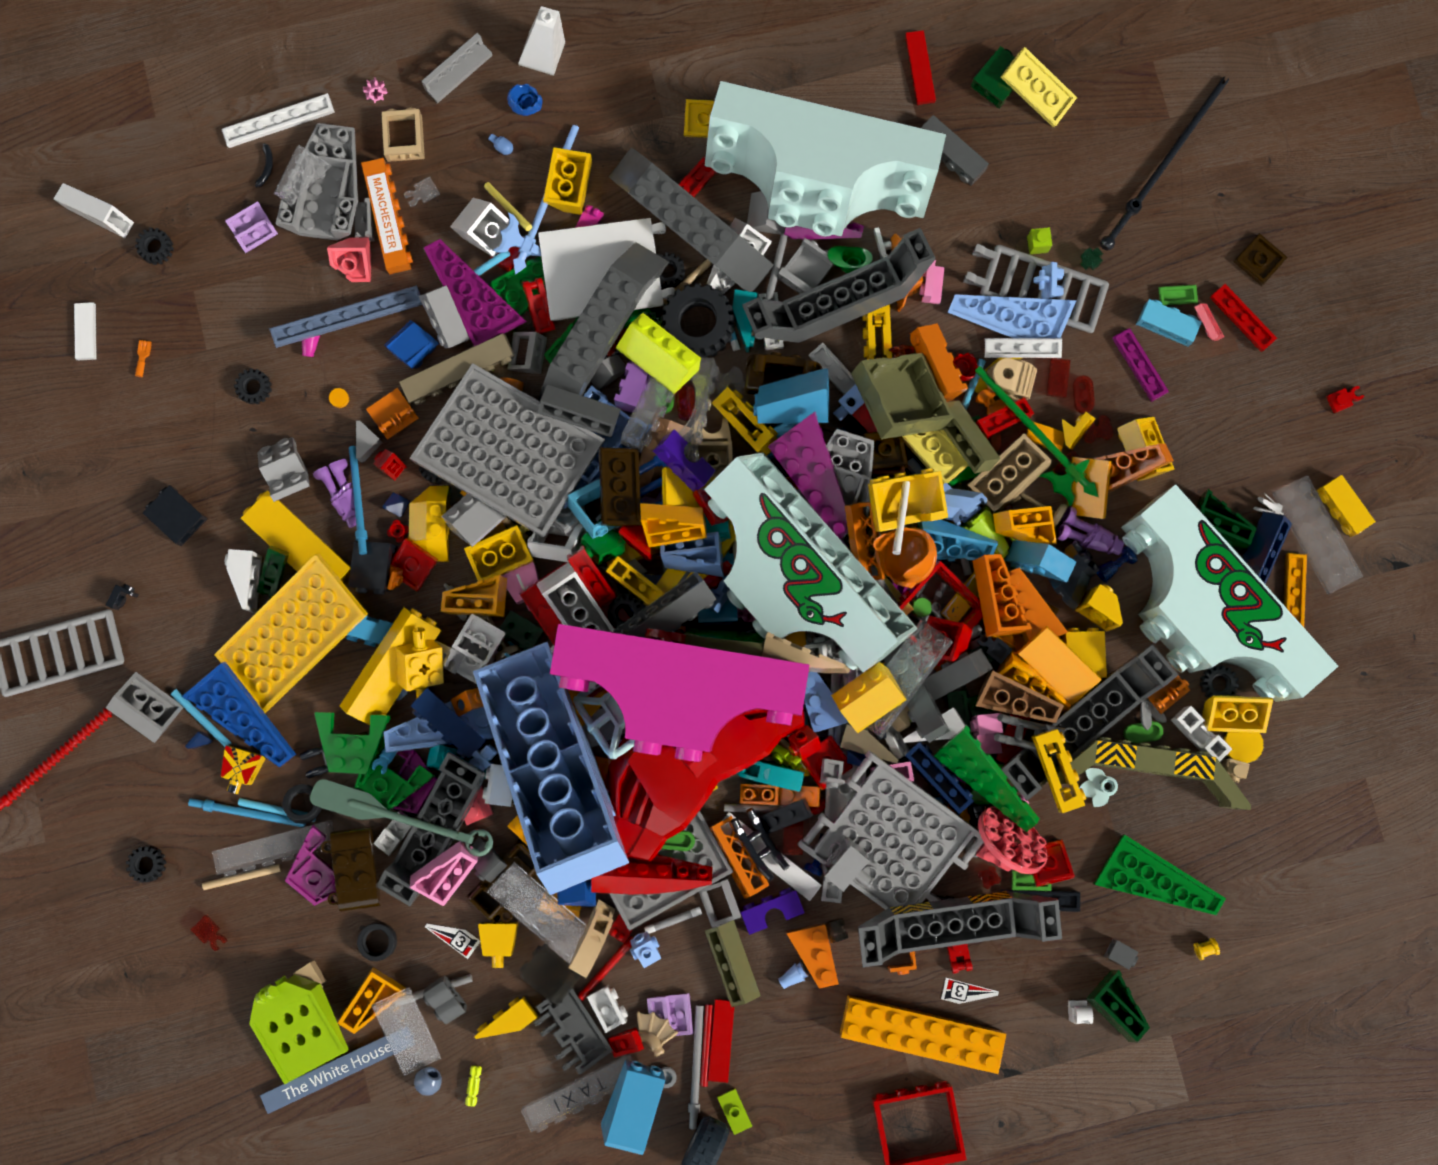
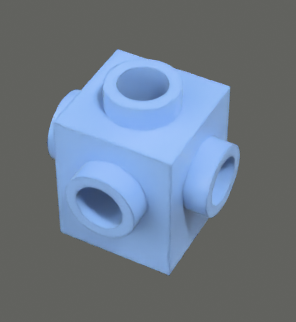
[630,931,661,968]

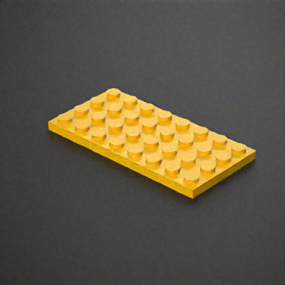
[214,554,368,713]

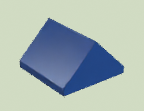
[557,879,596,907]

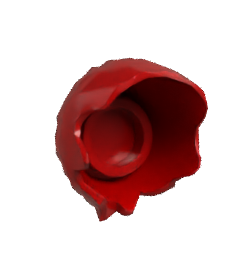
[953,353,979,381]

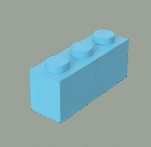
[1136,299,1202,347]

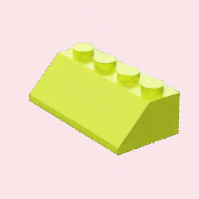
[616,313,701,394]

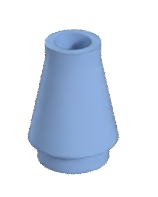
[778,962,809,989]

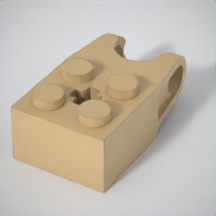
[692,418,733,477]

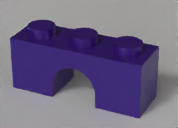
[653,429,716,492]
[740,888,804,935]

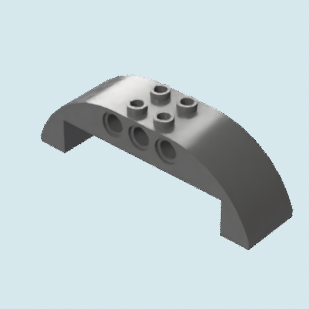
[377,752,485,906]

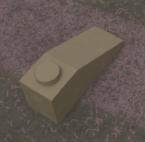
[839,724,898,764]

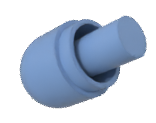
[488,134,513,155]

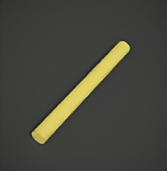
[484,182,532,231]

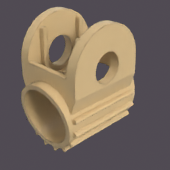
[986,358,1037,400]

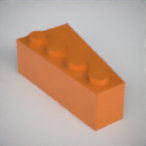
[973,554,1032,637]

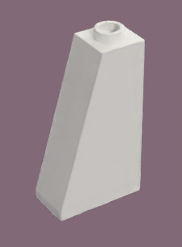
[54,183,134,238]

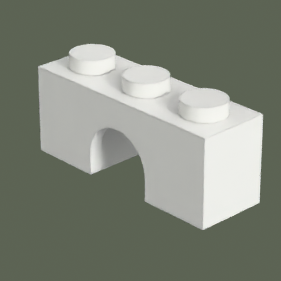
[1171,706,1232,762]

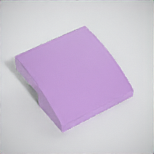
[225,202,278,253]
[647,993,694,1036]

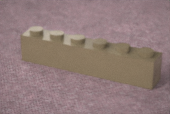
[399,334,515,405]

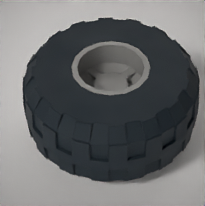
[681,1116,729,1165]

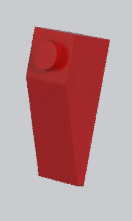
[373,449,407,481]

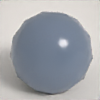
[414,1067,442,1096]

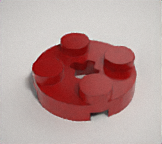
[645,629,686,644]

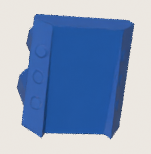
[384,320,439,369]

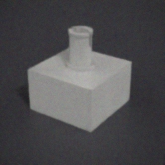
[822,836,874,892]

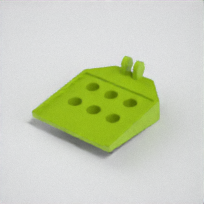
[249,974,349,1085]

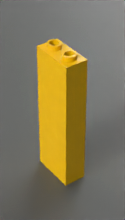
[241,490,351,582]
[340,607,441,725]

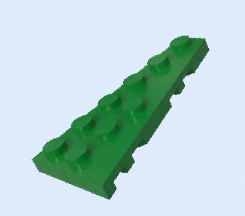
[488,256,546,334]

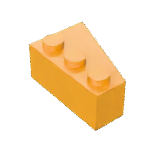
[441,575,508,617]

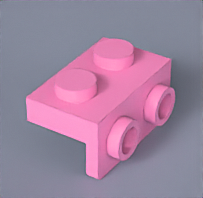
[919,260,944,304]

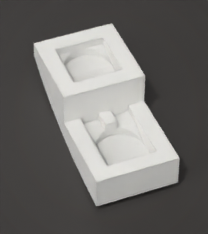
[374,810,412,856]

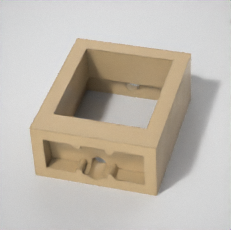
[382,108,425,162]

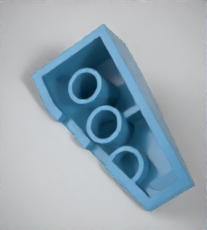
[917,519,998,562]

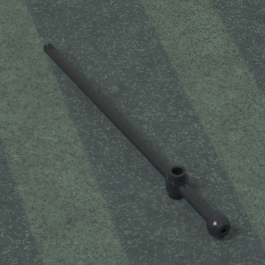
[1100,76,1229,251]

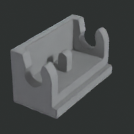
[355,198,375,241]
[435,640,465,674]

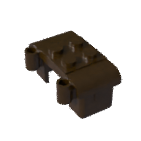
[745,352,823,395]
[321,826,381,912]
[466,838,543,923]

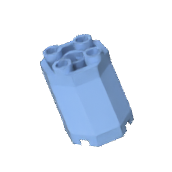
[942,483,987,526]

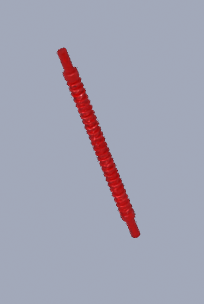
[0,708,113,811]

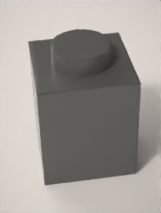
[1104,939,1138,970]

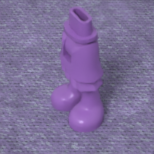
[313,459,356,528]
[1056,506,1124,555]

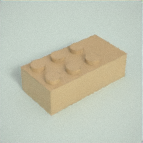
[968,434,1051,514]

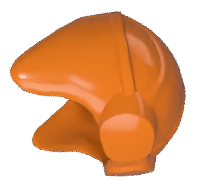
[873,527,937,588]

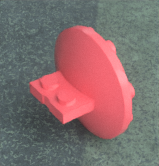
[976,806,1048,874]

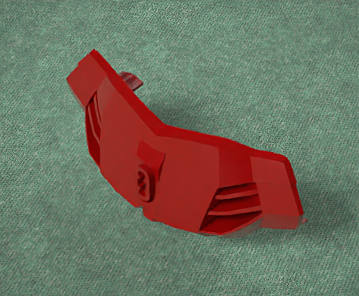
[608,708,805,861]

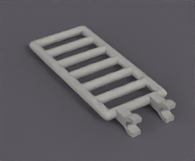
[963,244,1109,333]
[0,609,124,697]

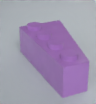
[614,361,651,415]

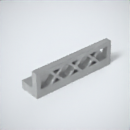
[422,33,493,103]

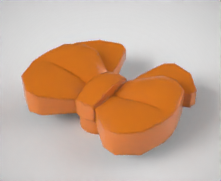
[976,387,1007,415]

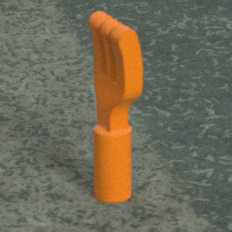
[135,340,151,377]

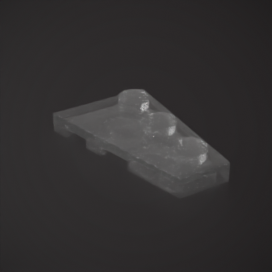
[274,145,332,204]

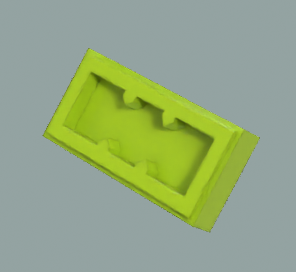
[717,1088,752,1135]

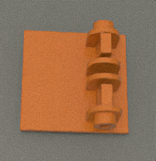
[366,388,419,440]
[1148,675,1190,714]

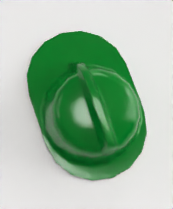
[827,246,873,274]

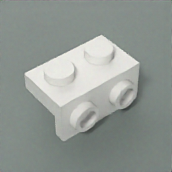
[587,985,628,1033]

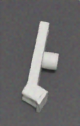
[873,227,892,259]

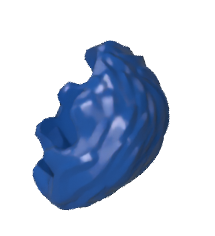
[507,84,543,116]

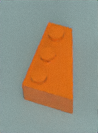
[785,923,839,989]

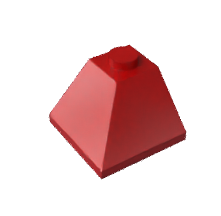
[618,522,652,562]
[917,616,973,662]

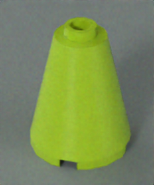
[960,506,1009,558]

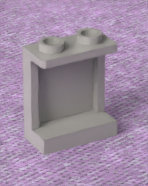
[778,238,834,294]

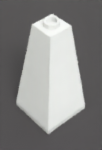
[518,6,565,76]

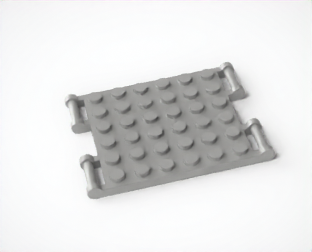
[797,750,984,910]

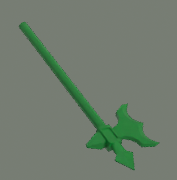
[975,366,1099,507]

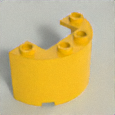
[867,468,948,532]

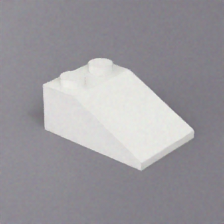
[225,549,262,613]
[903,708,966,743]

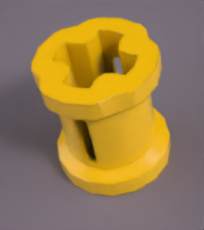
[1193,937,1220,960]

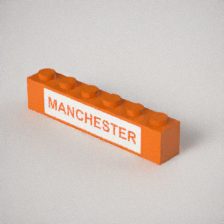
[361,158,413,275]

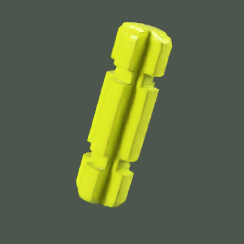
[465,1065,482,1106]

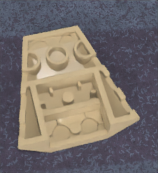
[762,632,850,673]

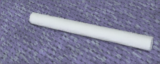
[892,481,910,555]

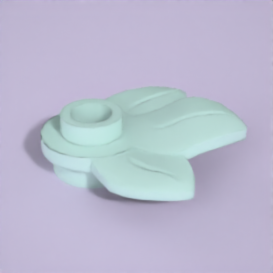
[1079,768,1118,807]

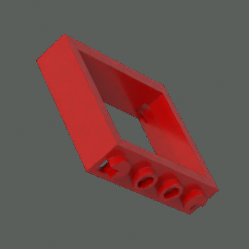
[897,561,983,666]
[872,1081,967,1165]

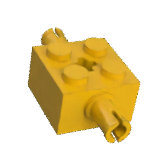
[396,627,444,699]

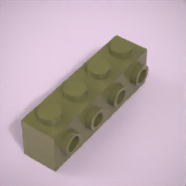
[943,400,1000,473]
[705,920,761,1007]

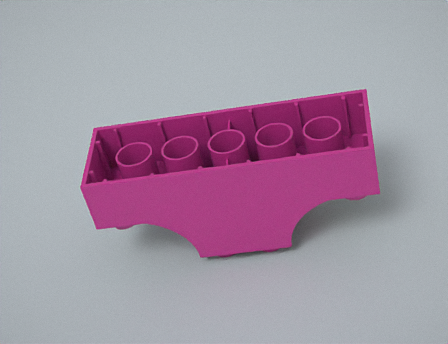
[550,624,810,762]

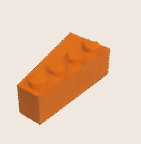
[910,323,968,402]
[1093,443,1174,493]
[1009,567,1068,644]

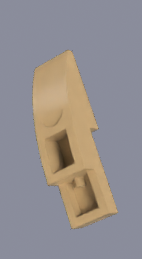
[569,900,615,978]

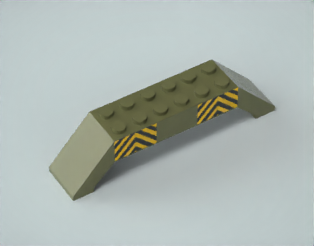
[1047,737,1251,810]

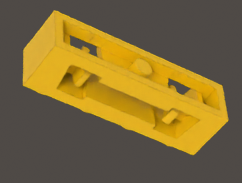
[862,304,892,360]
[712,387,778,456]
[1032,729,1086,813]

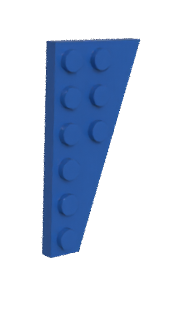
[182,662,296,767]

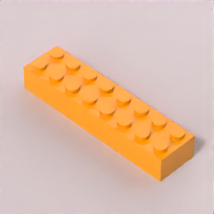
[839,995,1006,1074]

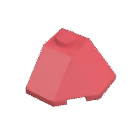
[327,237,371,282]

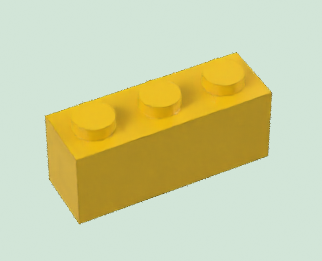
[1316,475,1376,537]

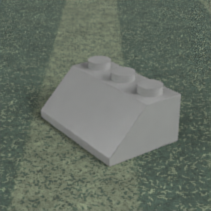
[442,494,507,547]
[106,672,184,743]

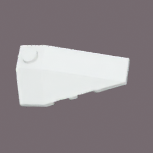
[707,218,772,295]

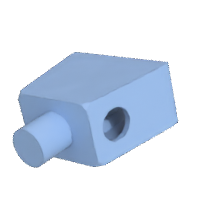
[833,384,864,421]

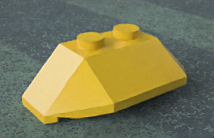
[409,486,450,562]

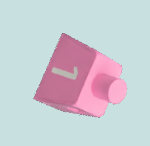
[502,562,539,611]

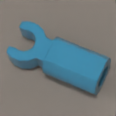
[372,747,398,774]

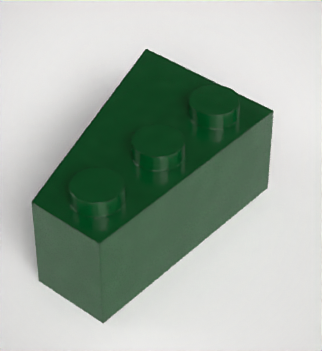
[1196,489,1256,551]
[1086,970,1150,1043]

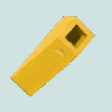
[474,996,538,1039]

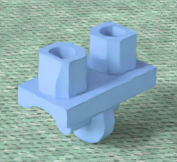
[1034,262,1064,299]
[469,744,498,772]

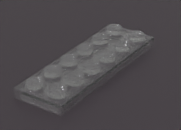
[1272,475,1364,594]
[867,620,953,738]
[487,862,587,964]

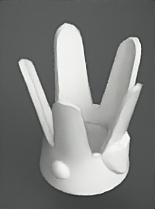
[1253,493,1284,515]

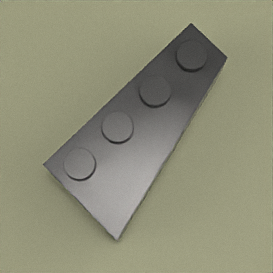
[923,649,993,700]

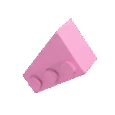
[410,841,478,906]

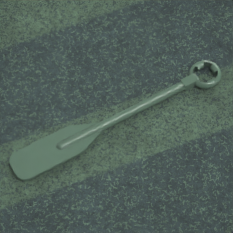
[310,779,493,857]

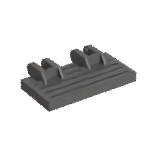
[533,984,613,1075]

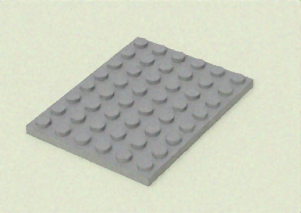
[410,363,605,538]

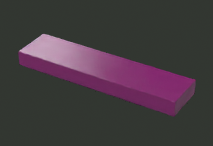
[1112,328,1169,402]

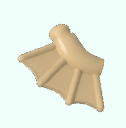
[637,1011,678,1057]

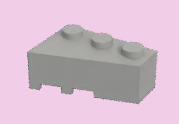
[418,286,469,348]

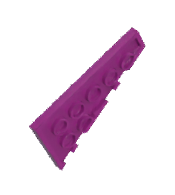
[424,239,526,347]
[768,411,848,539]

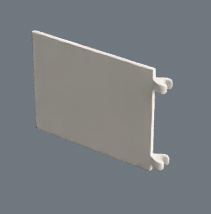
[538,218,675,321]

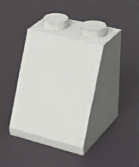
[450,198,510,257]

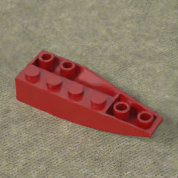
[591,854,713,894]

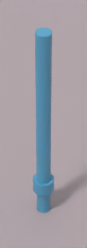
[349,446,368,555]
[188,798,306,828]

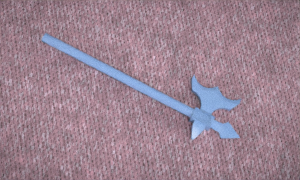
[493,125,579,274]

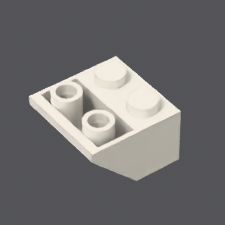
[482,764,514,807]

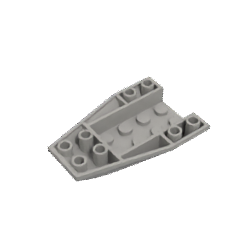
[276,123,358,241]
[797,429,874,552]

